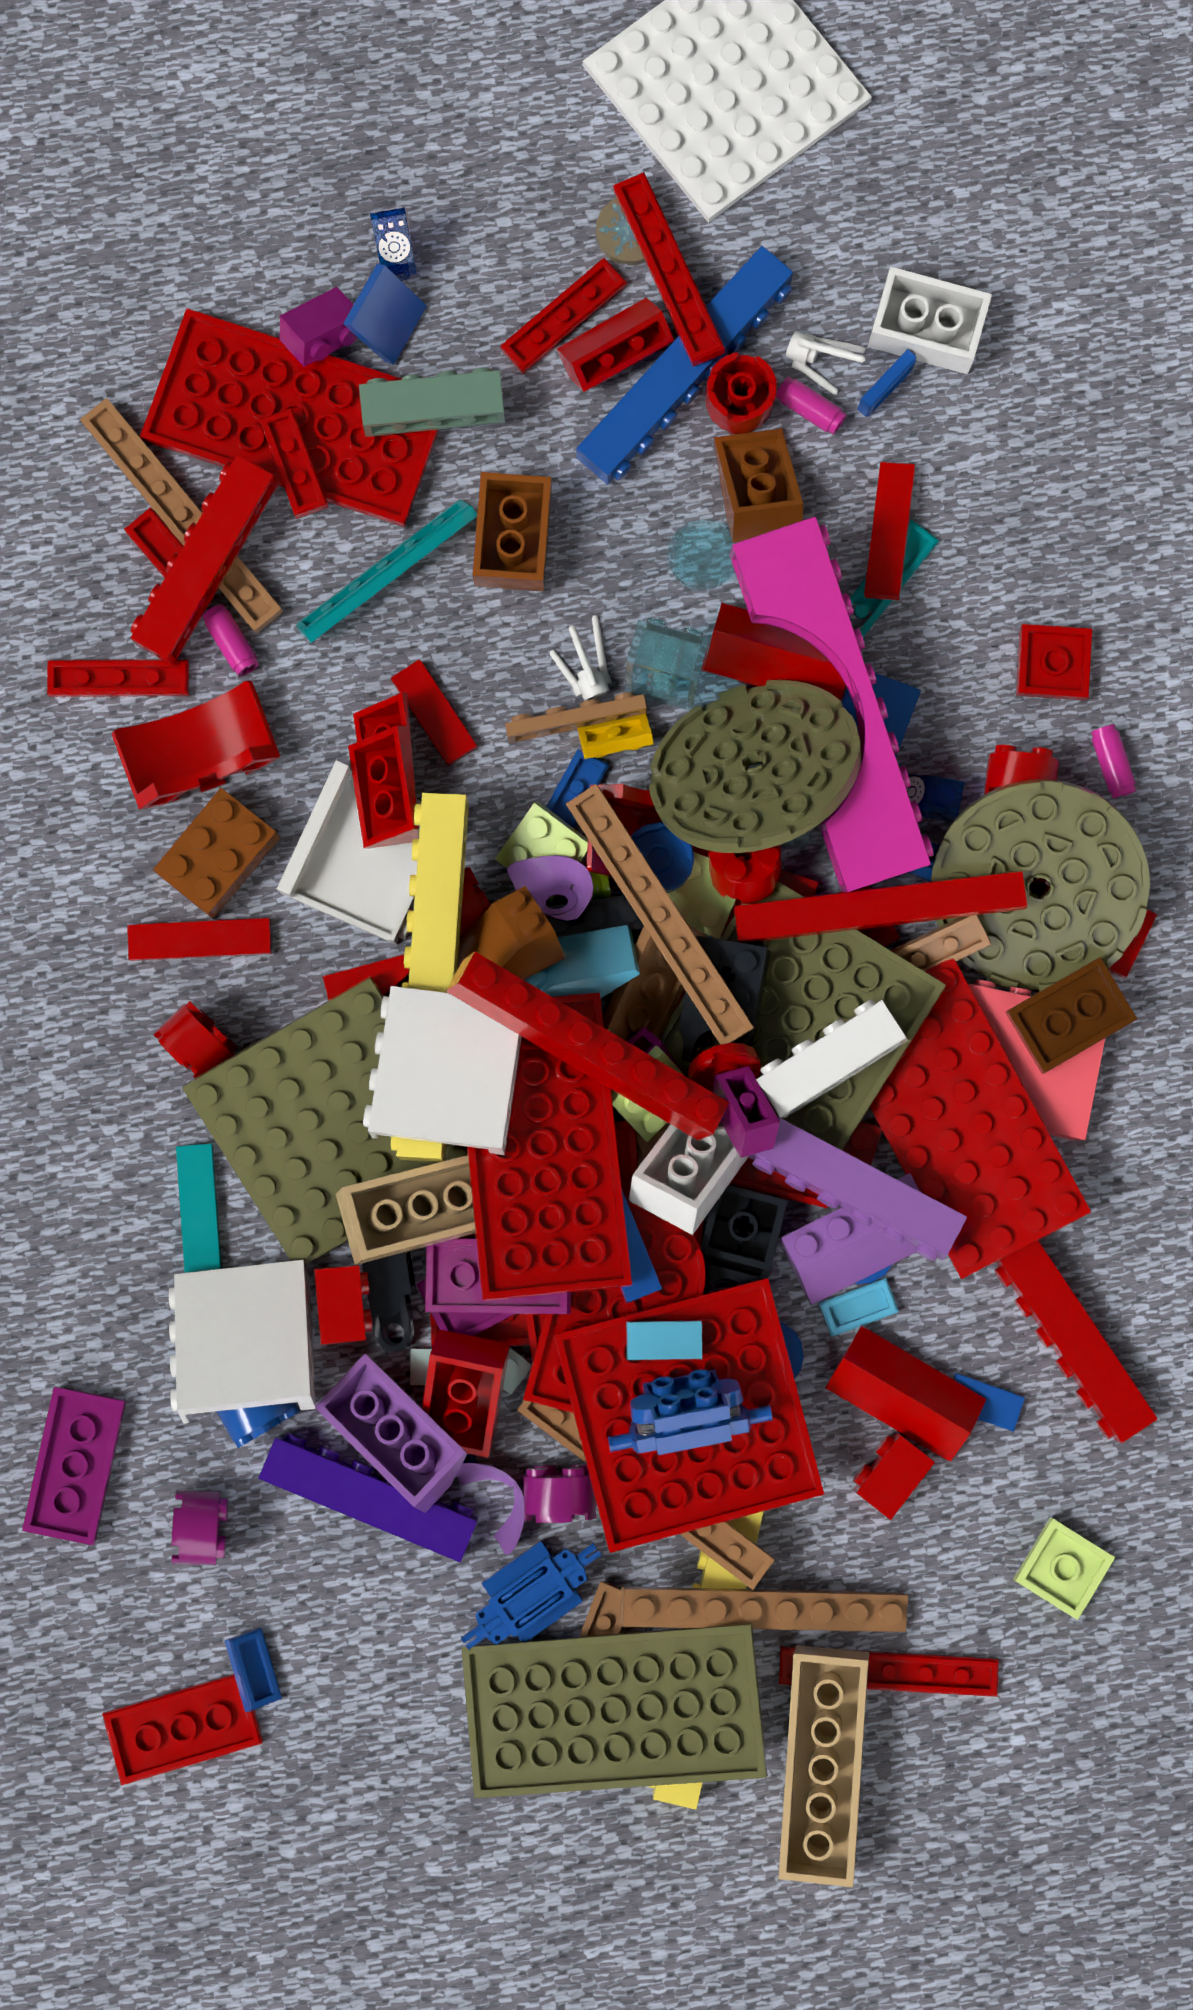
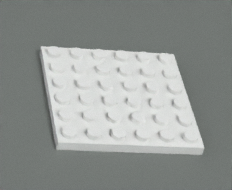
[583,0,872,223]

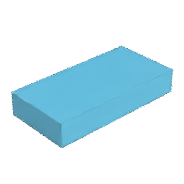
[819,1278,899,1337]
[626,1321,702,1360]

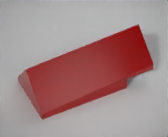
[703,603,846,701]
[348,692,419,849]
[825,1325,987,1462]

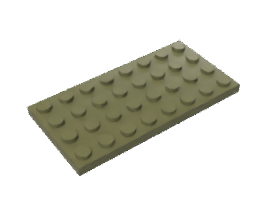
[461,1623,768,1798]

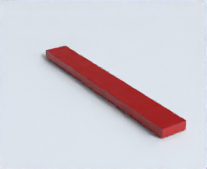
[734,871,1028,943]

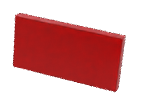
[102,1674,264,1786]

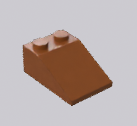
[714,428,803,543]
[458,886,565,980]

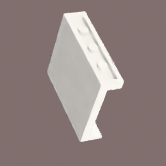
[277,760,422,945]
[363,986,522,1155]
[169,1260,316,1424]

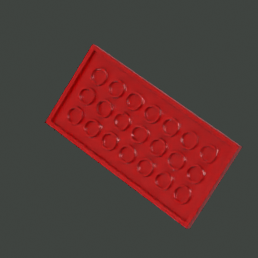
[140,308,439,528]
[870,958,1092,1279]
[467,992,632,1301]

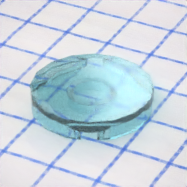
[667,520,735,591]

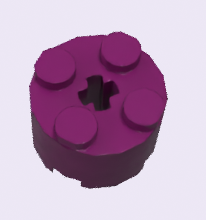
[523,1464,597,1523]
[171,1490,228,1566]

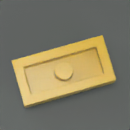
[577,714,653,759]

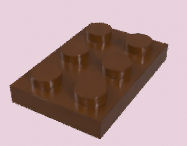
[1005,957,1138,1074]

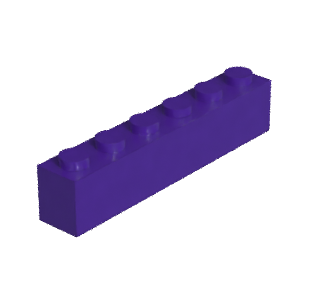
[258,1432,478,1563]

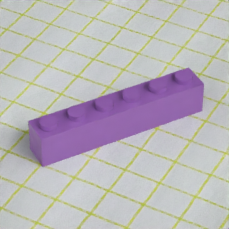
[749,1117,967,1261]

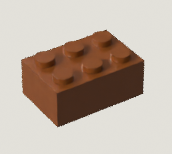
[472,472,552,592]
[153,787,280,920]

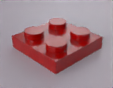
[1016,624,1092,701]

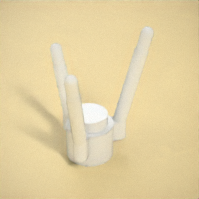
[786,330,866,395]
[549,615,612,701]

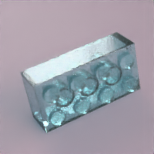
[625,618,709,711]

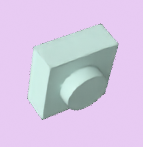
[503,1347,532,1395]

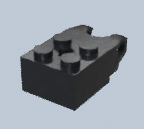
[680,935,771,1062]
[700,1183,789,1294]
[362,1251,417,1352]

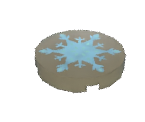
[596,198,645,266]

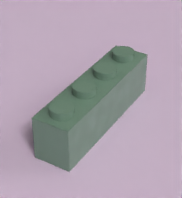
[359,367,505,437]

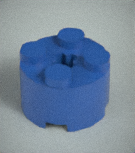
[216,1402,300,1448]

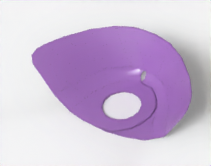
[507,855,593,921]
[456,1463,525,1555]

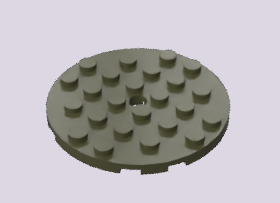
[649,680,862,853]
[931,779,1150,992]

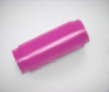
[776,376,847,435]
[202,604,259,677]
[1091,724,1136,799]

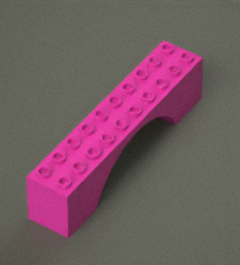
[729,516,934,893]

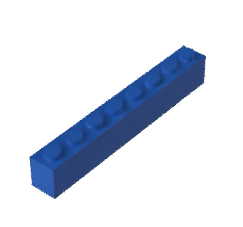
[576,246,793,485]

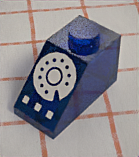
[370,207,417,281]
[906,775,965,823]

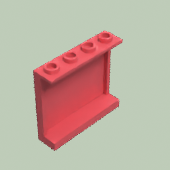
[968,980,1105,1141]

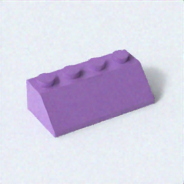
[778,1173,920,1305]
[316,1354,467,1513]

